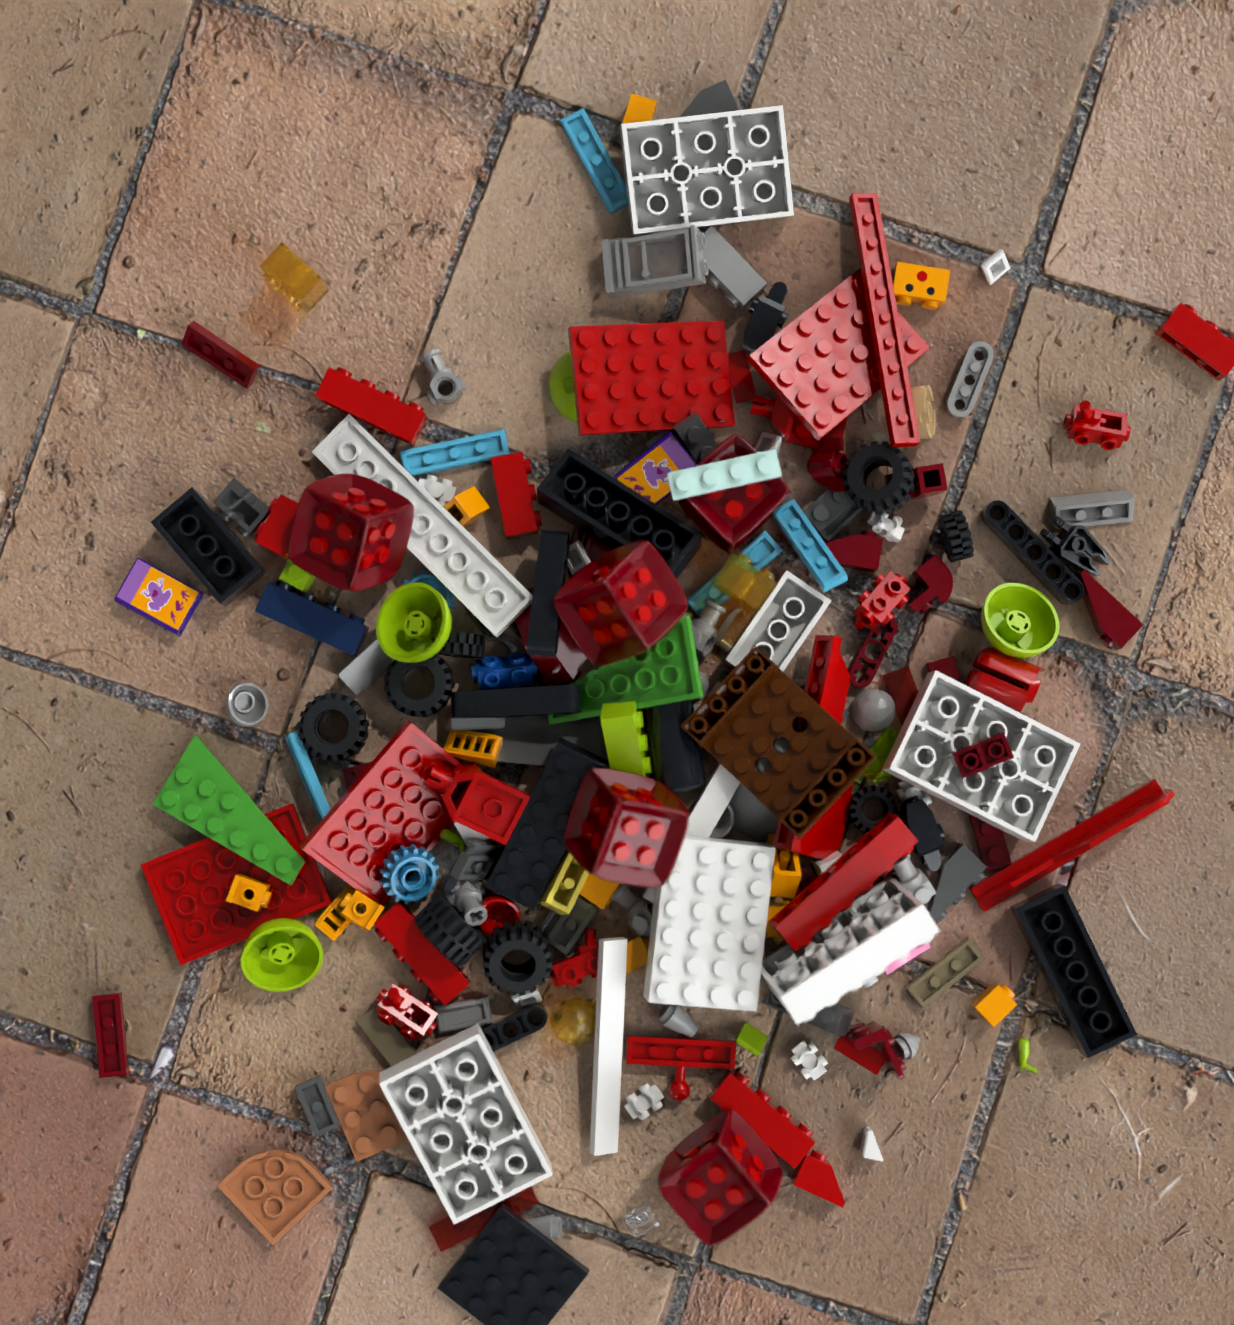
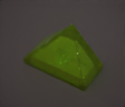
[862,727,899,783]

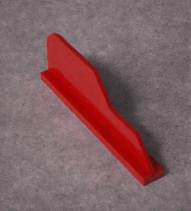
[773,635,854,859]
[969,779,1175,912]

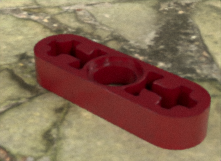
[849,618,898,688]

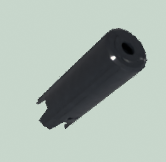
[641,700,706,793]

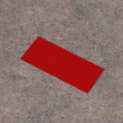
[728,350,756,403]
[834,1032,886,1075]

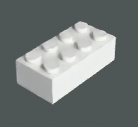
[724,570,831,671]

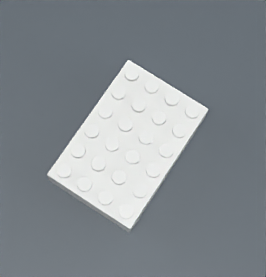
[620,105,794,235]
[882,670,1080,842]
[643,835,775,1012]
[761,875,939,1025]
[379,1024,553,1224]

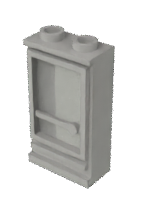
[601,225,709,298]

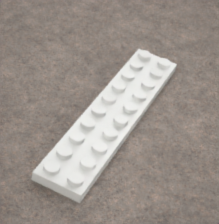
[312,414,533,638]

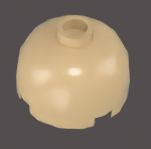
[911,385,936,439]

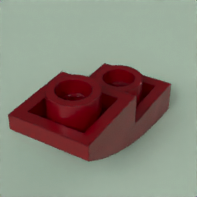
[952,732,1014,778]

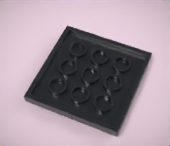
[437,1203,590,1325]

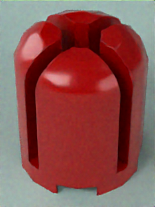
[966,647,1044,715]

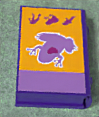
[614,431,698,505]
[114,557,204,636]

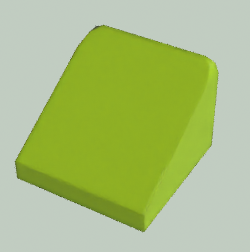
[735,1022,767,1056]

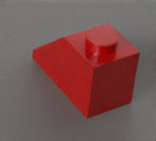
[791,1149,845,1208]

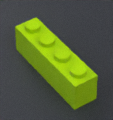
[600,701,652,778]

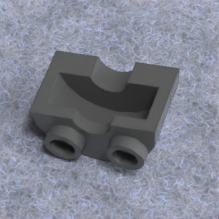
[213,478,270,539]

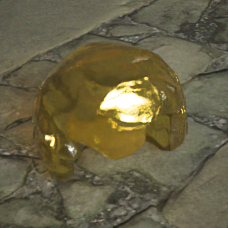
[550,996,596,1047]

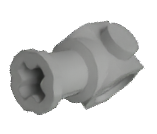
[418,348,466,405]
[691,599,727,657]
[893,854,936,904]
[444,876,487,926]
[611,884,654,937]

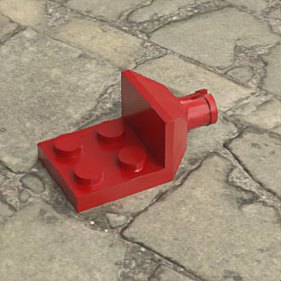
[750,393,848,452]
[423,762,531,845]

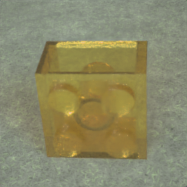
[260,242,329,314]
[711,552,778,614]

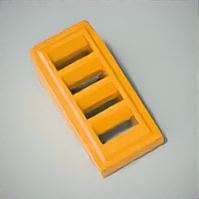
[444,730,503,768]
[314,884,364,941]

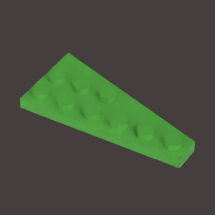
[548,615,703,725]
[153,735,305,885]

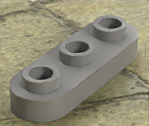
[946,341,994,419]

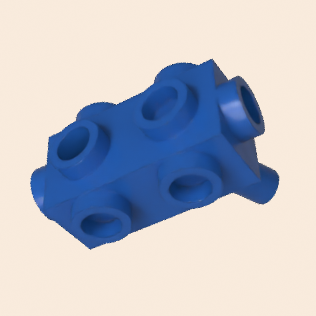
[471,653,538,690]

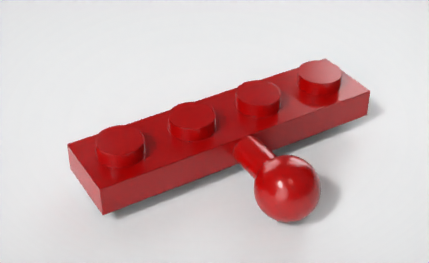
[626,1035,736,1102]

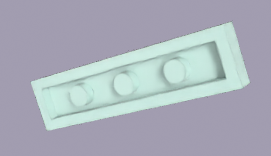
[667,449,782,501]

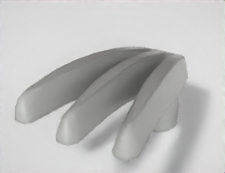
[715,606,742,654]

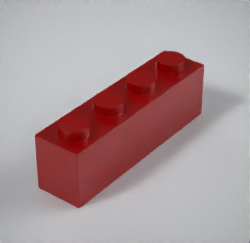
[315,367,428,446]
[374,900,472,1005]
[709,1070,815,1168]

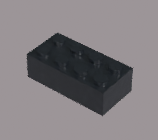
[151,487,267,607]

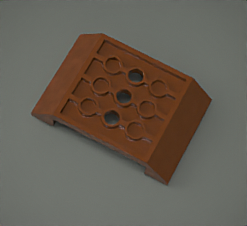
[680,646,877,839]

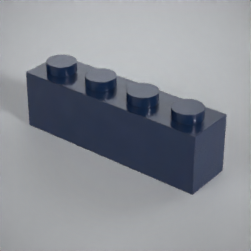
[255,580,370,657]

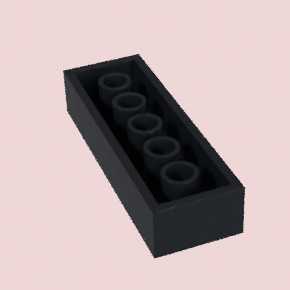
[537,449,702,579]
[485,737,608,911]
[1010,884,1137,1058]

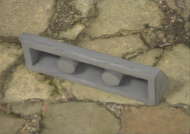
[1050,490,1134,530]
[338,639,394,696]

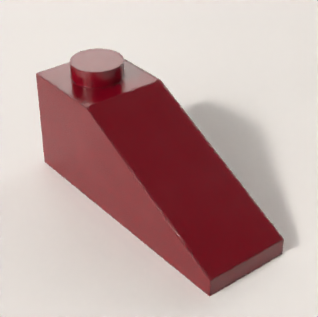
[796,531,883,572]
[1075,569,1143,650]

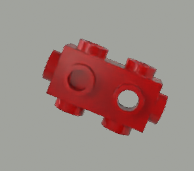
[1063,400,1131,450]
[853,571,910,631]
[550,929,599,988]
[374,984,438,1041]

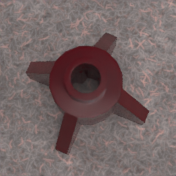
[807,437,848,492]

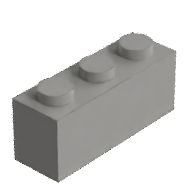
[703,226,767,311]

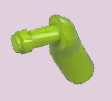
[440,829,466,852]
[1018,1037,1038,1074]

